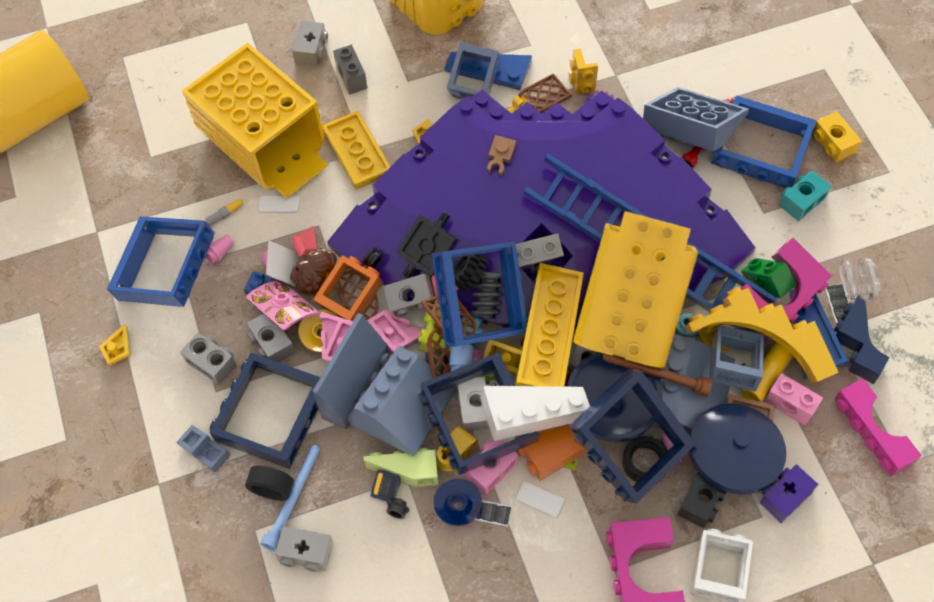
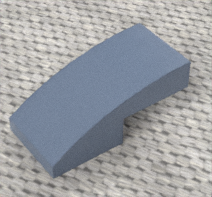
[176,425,231,472]

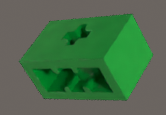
[741,258,796,298]

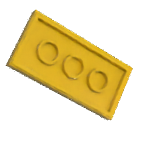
[322,111,391,190]

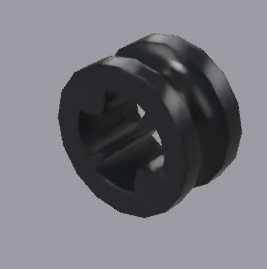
[363,247,384,269]

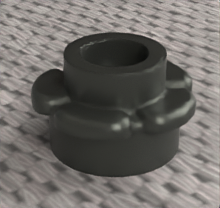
[386,498,409,519]

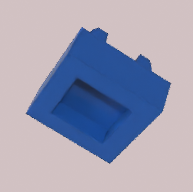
[244,271,274,294]

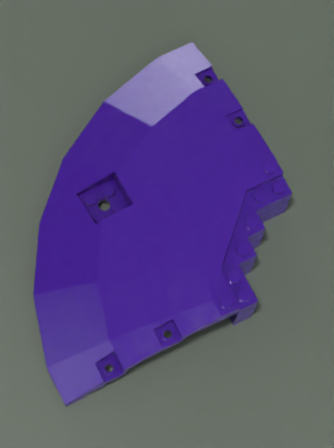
[327,90,756,329]

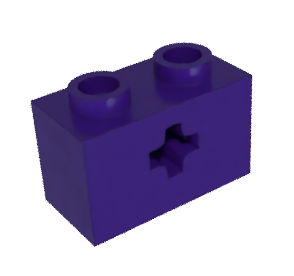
[759,464,819,523]

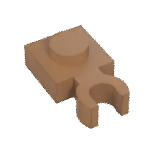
[487,135,517,176]

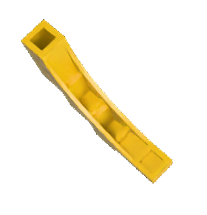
[684,287,839,383]

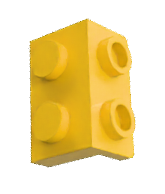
[568,49,598,94]

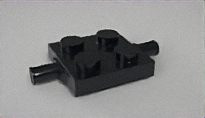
[396,211,457,279]

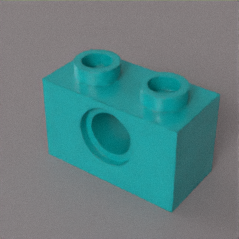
[779,170,832,222]

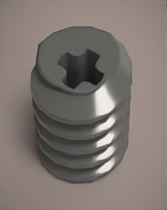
[470,271,503,319]

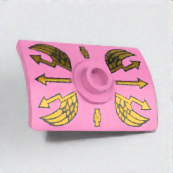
[246,281,319,331]

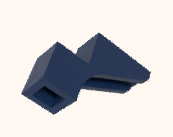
[834,297,890,384]

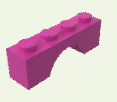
[834,378,922,477]

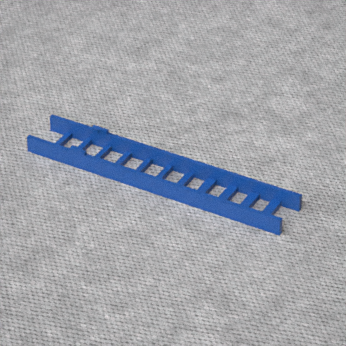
[523,154,777,333]

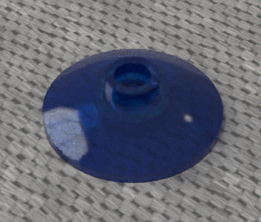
[434,479,482,526]

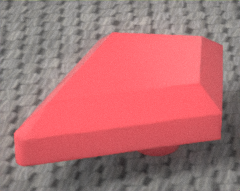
[291,226,317,257]

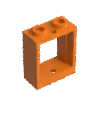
[313,255,383,322]

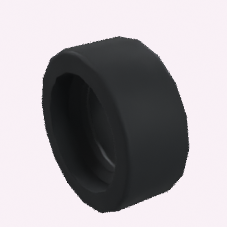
[622,436,667,482]
[245,465,294,501]

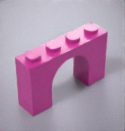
[741,238,832,341]
[606,517,685,602]

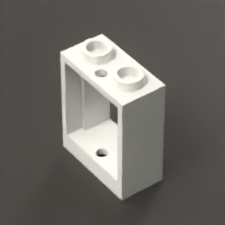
[691,529,753,602]

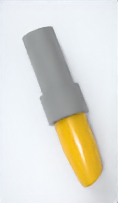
[205,199,243,226]

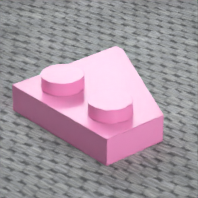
[367,310,425,355]
[320,312,353,363]

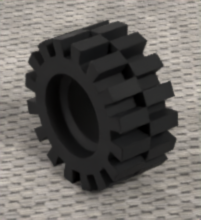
[453,254,488,292]

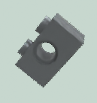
[333,44,368,95]

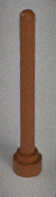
[603,354,712,397]

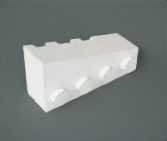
[480,386,590,441]

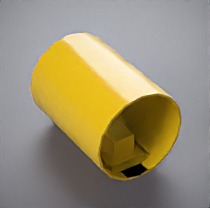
[0,29,89,155]

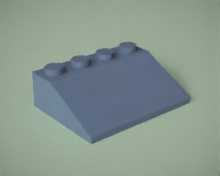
[643,87,749,152]
[313,313,390,430]
[652,334,735,436]
[351,346,456,457]

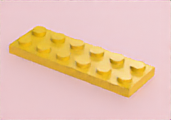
[515,263,584,387]

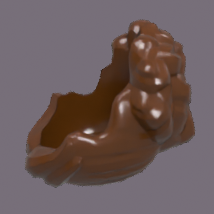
[290,248,337,294]

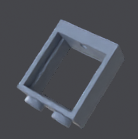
[446,42,501,99]
[710,325,764,392]

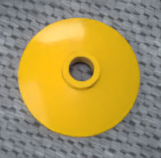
[298,310,338,353]

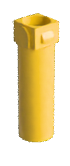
[741,341,793,402]

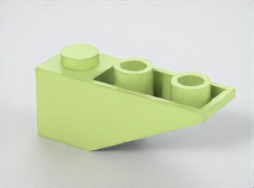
[364,448,438,487]

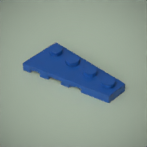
[445,52,532,90]
[789,289,848,379]

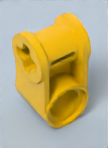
[437,426,478,473]

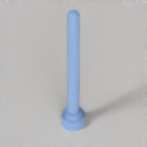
[260,445,320,552]

